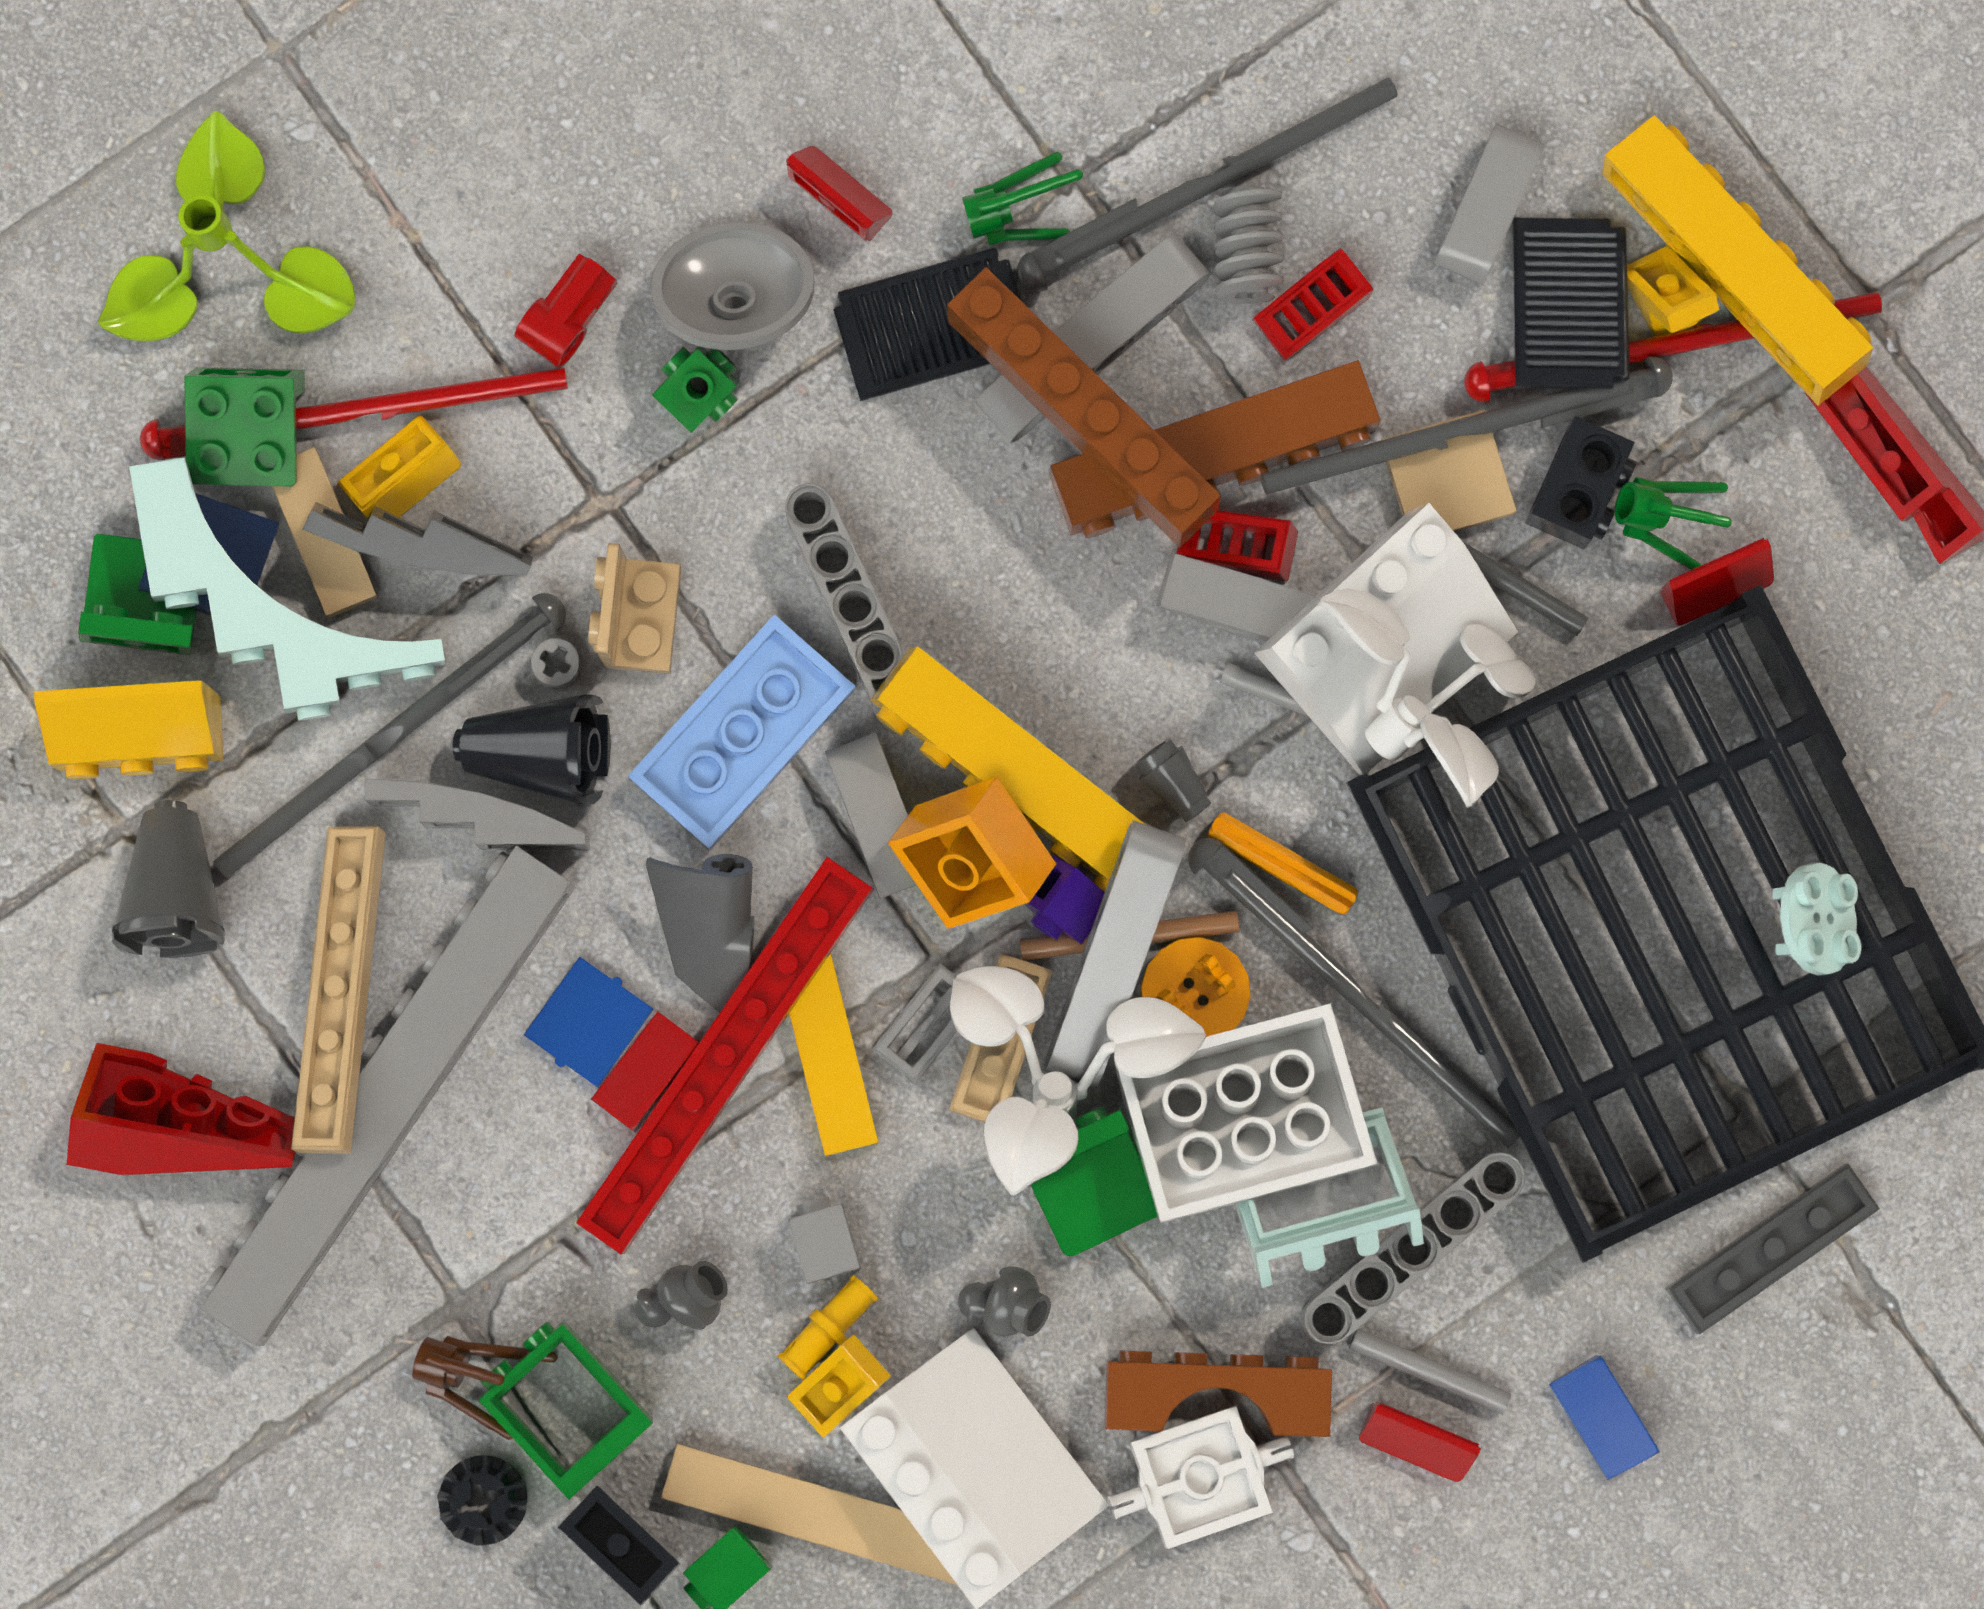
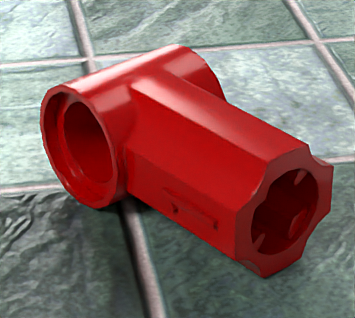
[514,253,618,368]

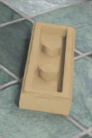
[272,447,379,619]
[949,953,1053,1122]

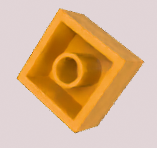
[888,777,1056,929]

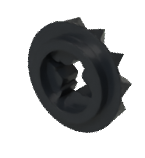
[437,1455,527,1546]

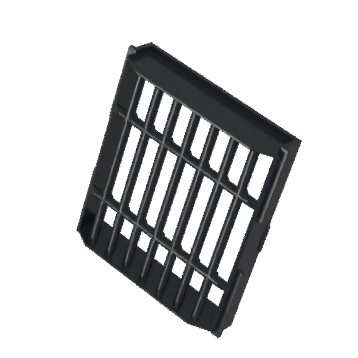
[1346,585,1984,1263]

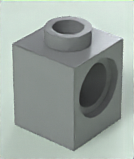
[788,1196,861,1284]

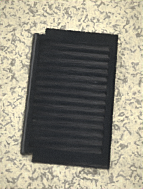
[1513,217,1630,389]
[833,247,1021,402]

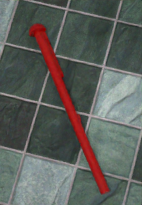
[1464,292,1882,403]
[140,368,568,460]

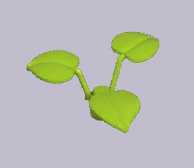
[98,111,356,342]

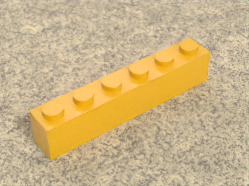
[1602,115,1874,406]
[870,646,1146,892]

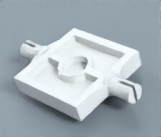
[1108,1406,1294,1549]

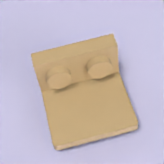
[588,543,682,674]

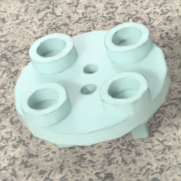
[1772,862,1861,975]

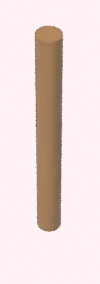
[1020,911,1240,961]

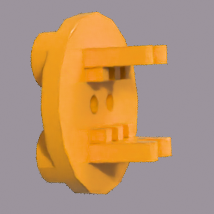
[1140,937,1251,1037]

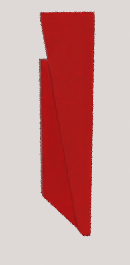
[1805,367,1984,564]

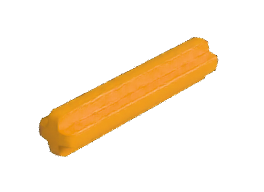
[1208,812,1359,915]

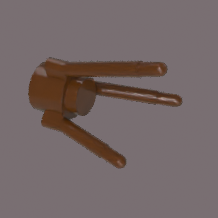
[412,1336,558,1440]

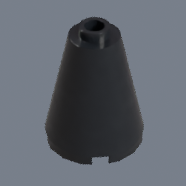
[453,694,611,804]

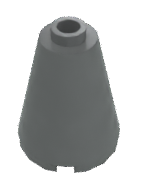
[112,800,225,958]

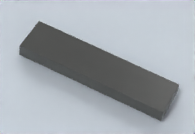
[1665,1163,1880,1334]

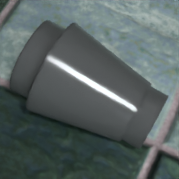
[1135,738,1211,822]

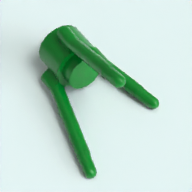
[962,152,1083,246]
[1614,477,1732,570]

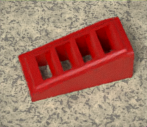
[1252,248,1373,362]
[1176,510,1298,582]

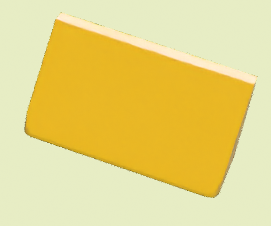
[337,414,461,519]

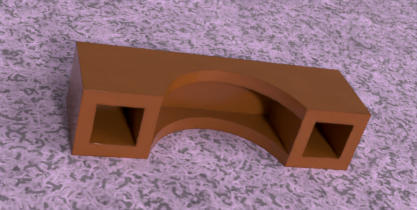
[1104,1350,1332,1437]

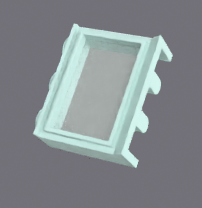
[1235,1107,1424,1288]

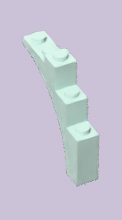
[129,458,445,721]

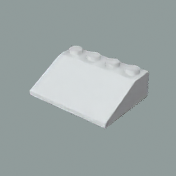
[1254,503,1518,775]
[1116,1003,1377,1224]
[840,1328,1109,1609]

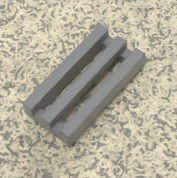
[872,963,957,1084]

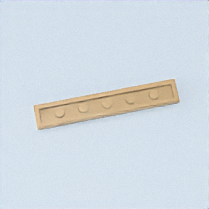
[291,826,386,1154]
[661,1443,957,1585]

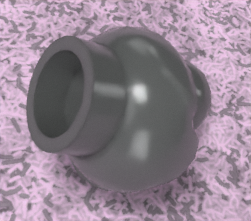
[635,1261,728,1330]
[958,1266,1051,1337]

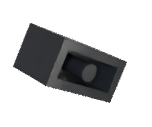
[558,1486,681,1605]

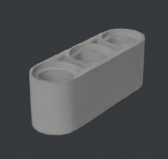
[1434,123,1545,285]
[825,732,917,899]

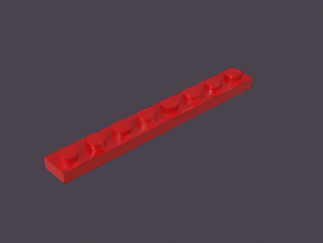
[576,857,874,1255]

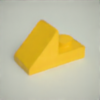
[1627,245,1720,337]
[786,1334,891,1438]

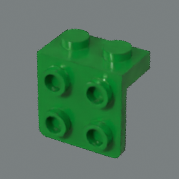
[1030,1106,1158,1256]

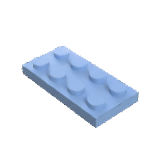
[628,614,856,851]

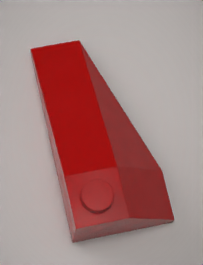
[66,1043,296,1175]

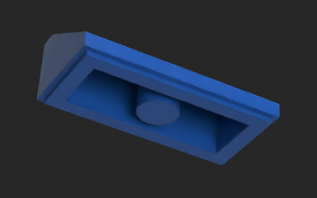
[1549,1355,1660,1480]

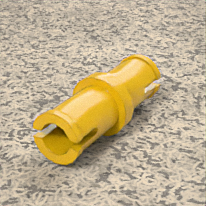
[777,1275,879,1381]

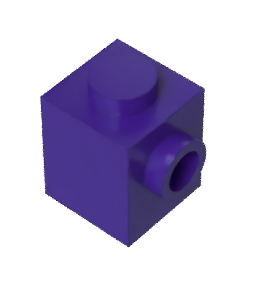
[1024,854,1105,944]

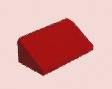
[786,146,893,242]
[1660,538,1774,625]
[591,1011,699,1132]
[1359,1402,1481,1482]

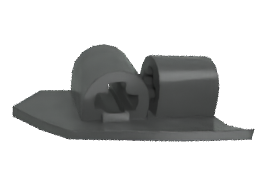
[646,854,755,1013]

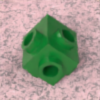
[652,346,739,433]

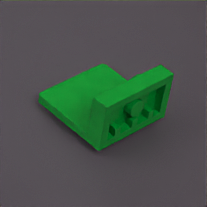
[184,367,305,487]
[78,534,196,656]

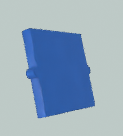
[524,957,654,1087]

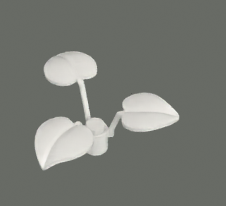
[1317,589,1536,807]
[950,966,1206,1196]

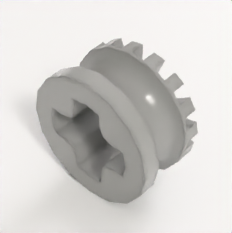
[531,638,582,690]

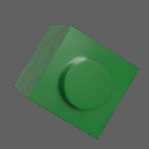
[683,1525,773,1609]

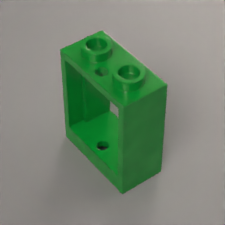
[478,1320,653,1500]

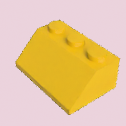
[34,680,224,779]

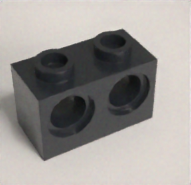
[1525,416,1637,550]

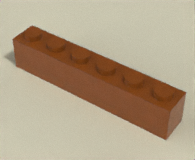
[947,267,1221,548]
[1049,360,1381,538]

